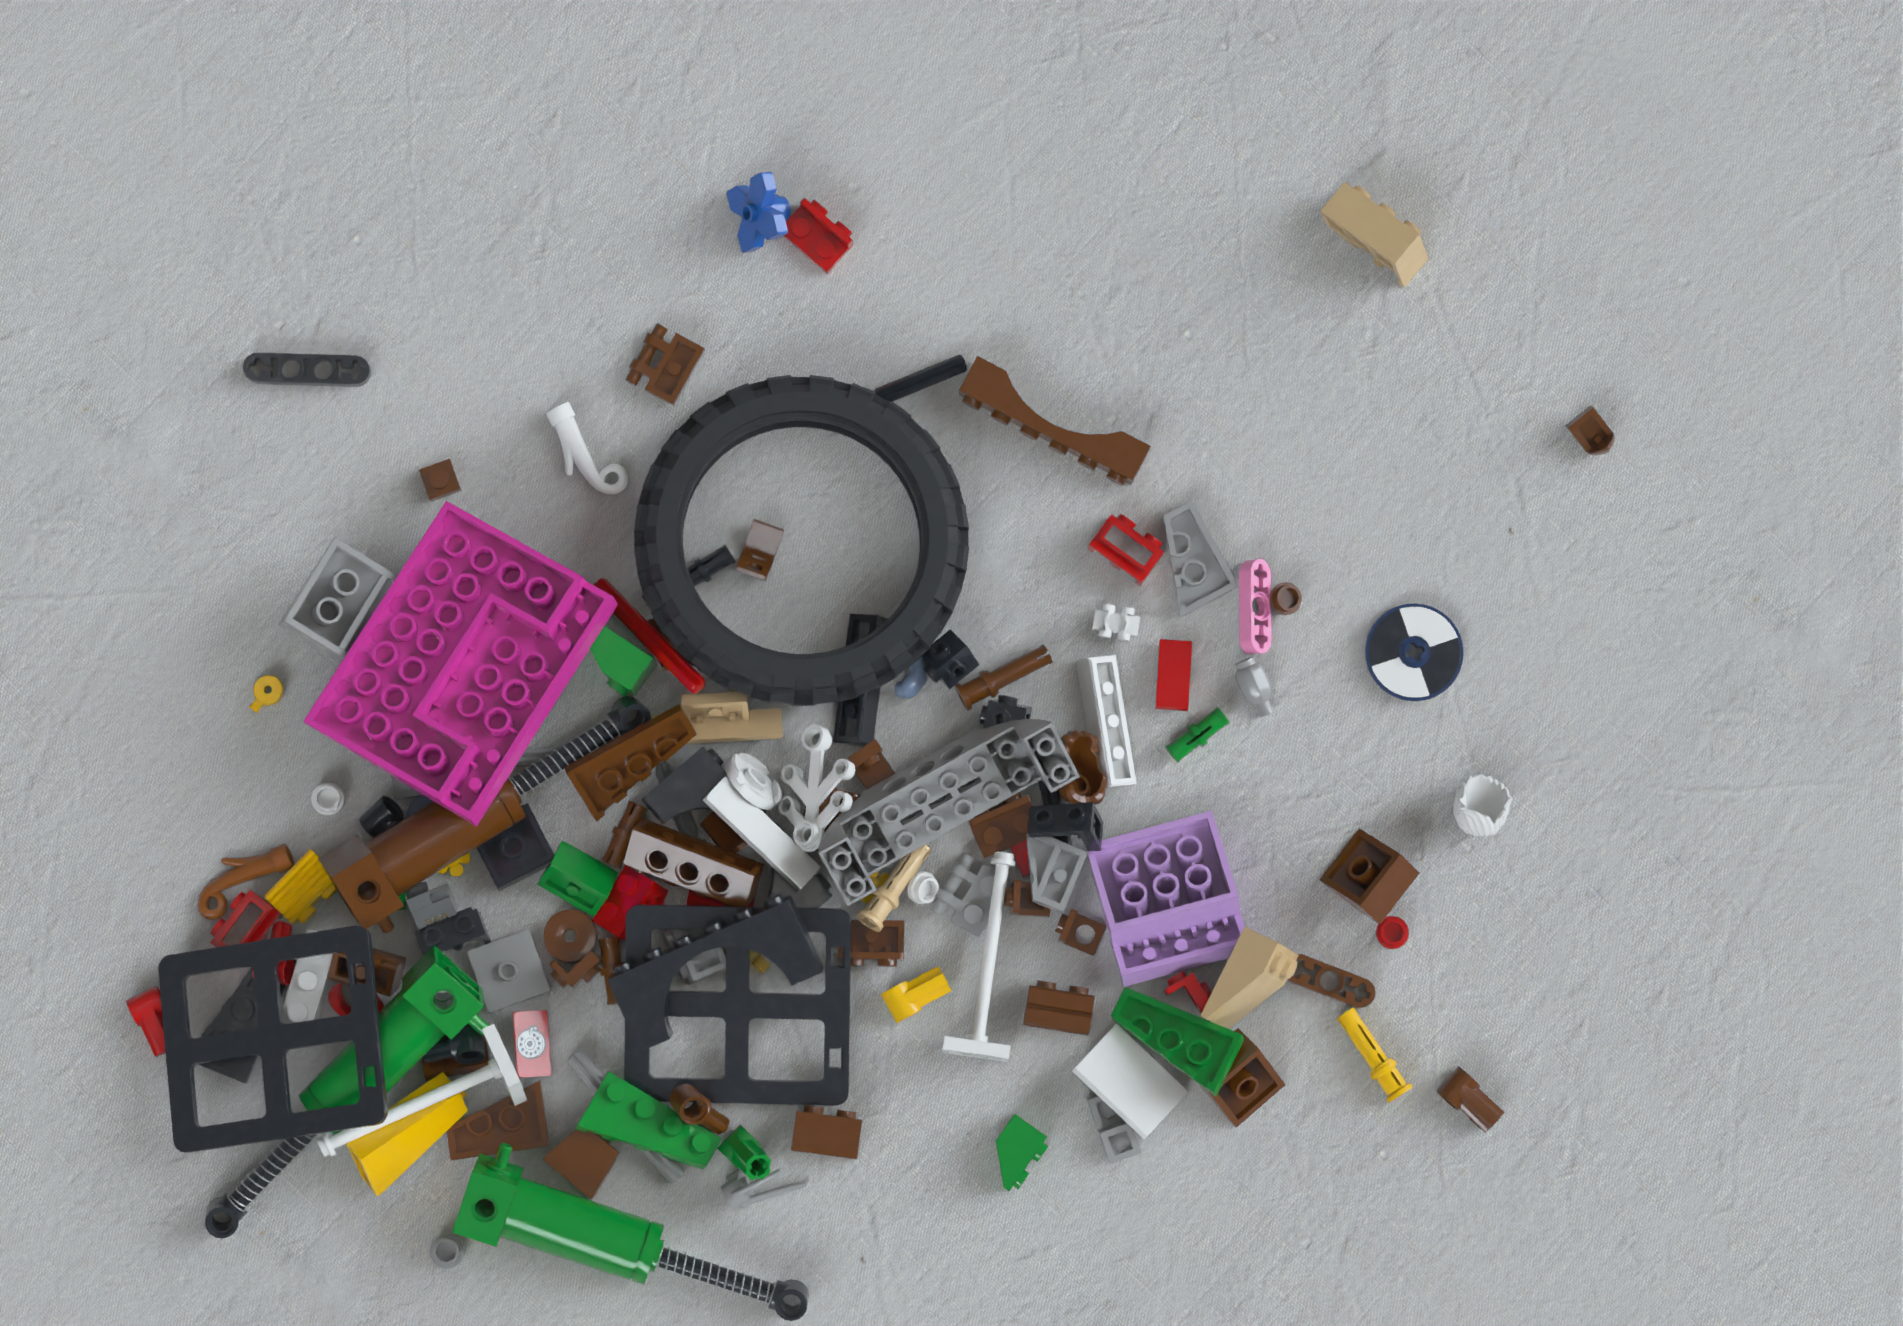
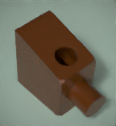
[543,1130,620,1199]

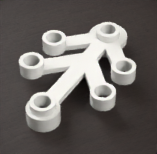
[778,724,855,852]

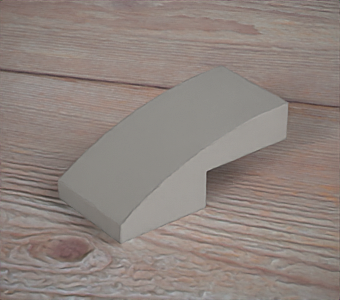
[1086,1094,1141,1164]

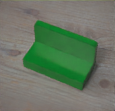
[537,841,618,917]

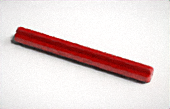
[593,578,706,694]

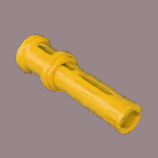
[1337,1007,1413,1103]

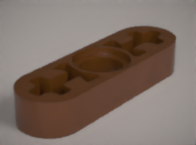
[1287,954,1376,1008]

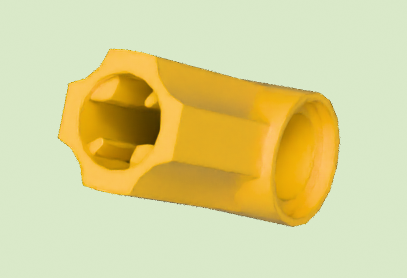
[881,966,952,1023]

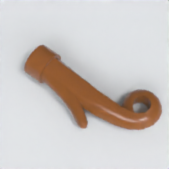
[197,843,295,920]

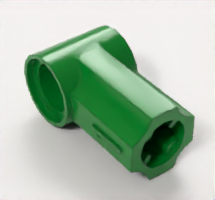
[717,1124,772,1180]

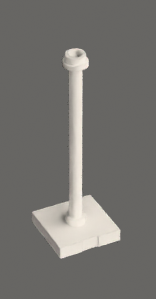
[942,852,1016,1063]
[316,1024,527,1157]

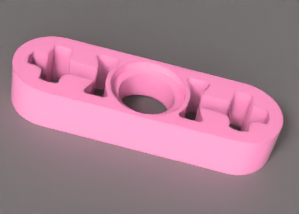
[1239,559,1271,655]

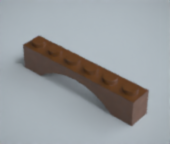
[959,356,1151,486]

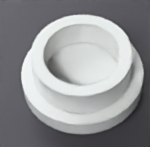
[311,783,345,816]
[908,871,939,904]

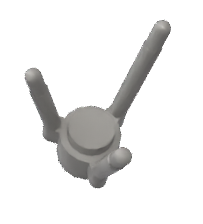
[720,1146,807,1209]

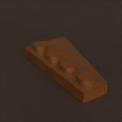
[564,704,697,822]

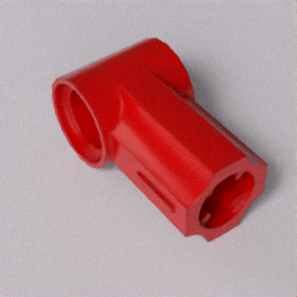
[126,986,166,1057]

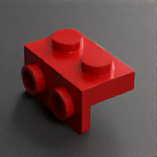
[591,865,668,941]

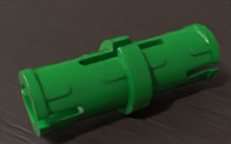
[1165,707,1230,763]

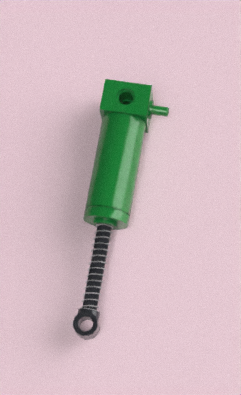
[205,945,490,1239]
[452,1143,809,1321]

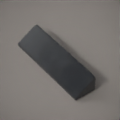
[833,613,888,747]

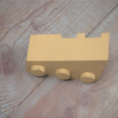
[1320,182,1429,288]

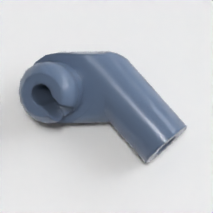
[895,656,927,699]

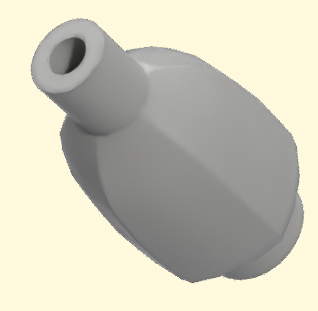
[1235,657,1273,717]

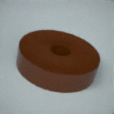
[543,910,597,963]

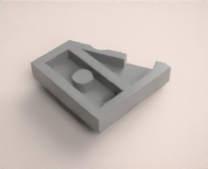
[1026,833,1088,914]

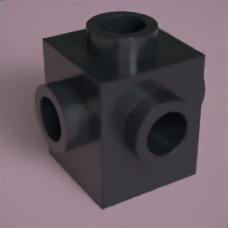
[922,629,980,690]
[979,695,1032,729]

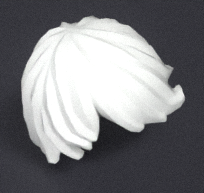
[1453,774,1513,837]

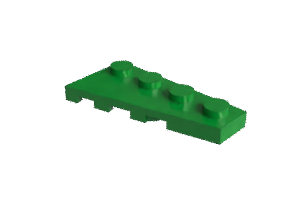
[1111,987,1244,1097]
[575,1071,722,1170]

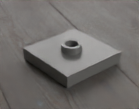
[467,929,552,1014]

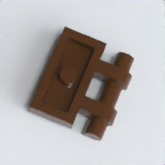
[625,323,705,406]

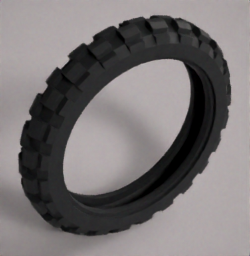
[634,375,969,706]

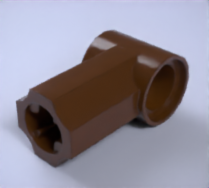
[1436,1066,1504,1133]

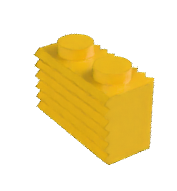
[264,849,337,925]

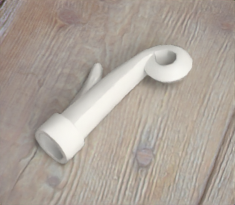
[546,402,628,494]

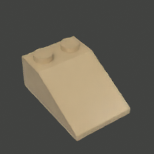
[1200,927,1299,1029]

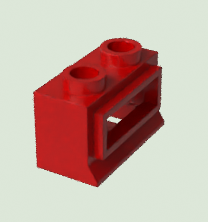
[1088,514,1164,587]
[210,890,284,947]

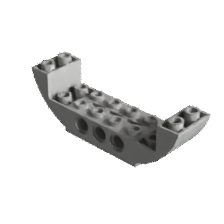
[818,719,1080,906]

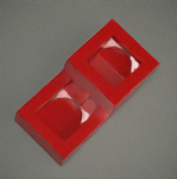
[1155,639,1192,711]

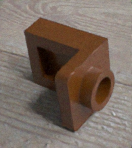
[1004,880,1050,918]
[549,950,602,988]

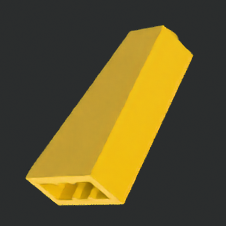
[346,1072,468,1196]

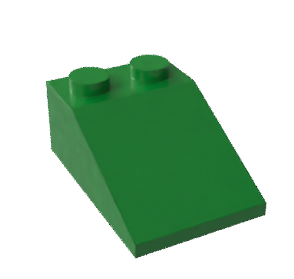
[590,626,657,697]

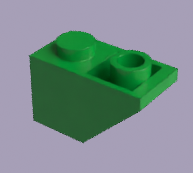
[995,1114,1048,1191]

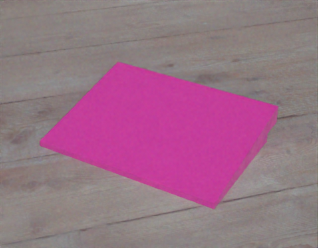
[303,501,618,827]

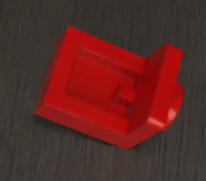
[1163,971,1212,1014]

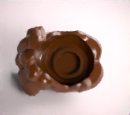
[1058,730,1107,805]

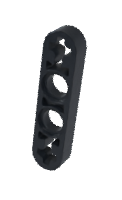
[243,353,371,387]

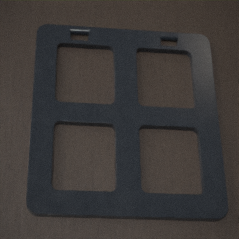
[624,904,851,1106]
[158,925,388,1153]

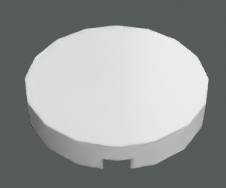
[725,753,782,810]

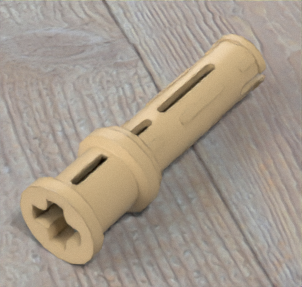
[856,844,932,932]

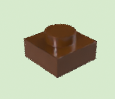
[419,459,462,502]

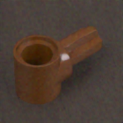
[670,1084,730,1134]

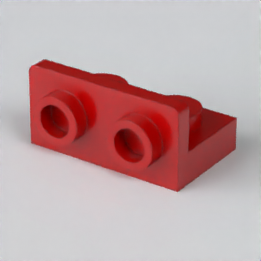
[784,198,853,274]

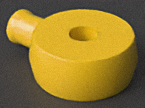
[249,675,284,713]

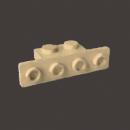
[651,690,783,744]

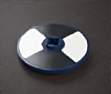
[1365,603,1463,701]

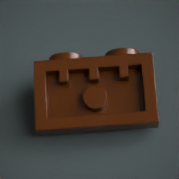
[968,792,1033,859]

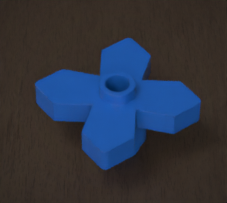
[726,171,791,253]

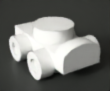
[1092,604,1140,642]

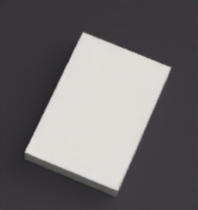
[1072,1023,1188,1139]

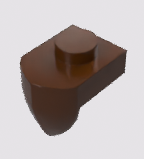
[1565,405,1615,456]

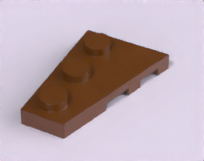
[447,1080,550,1161]

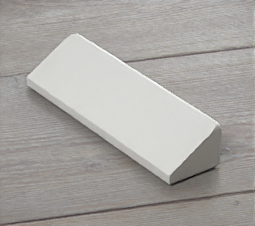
[1076,655,1137,789]
[703,776,821,891]

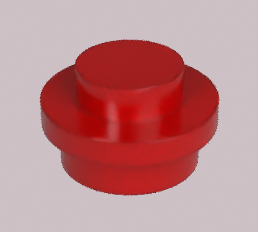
[1376,916,1409,949]

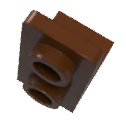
[848,739,896,790]

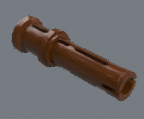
[954,644,1053,711]

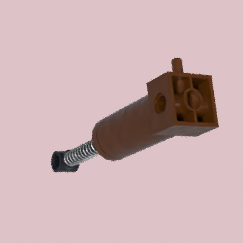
[318,696,651,933]

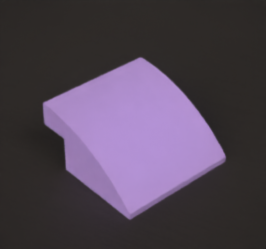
[1085,811,1245,987]

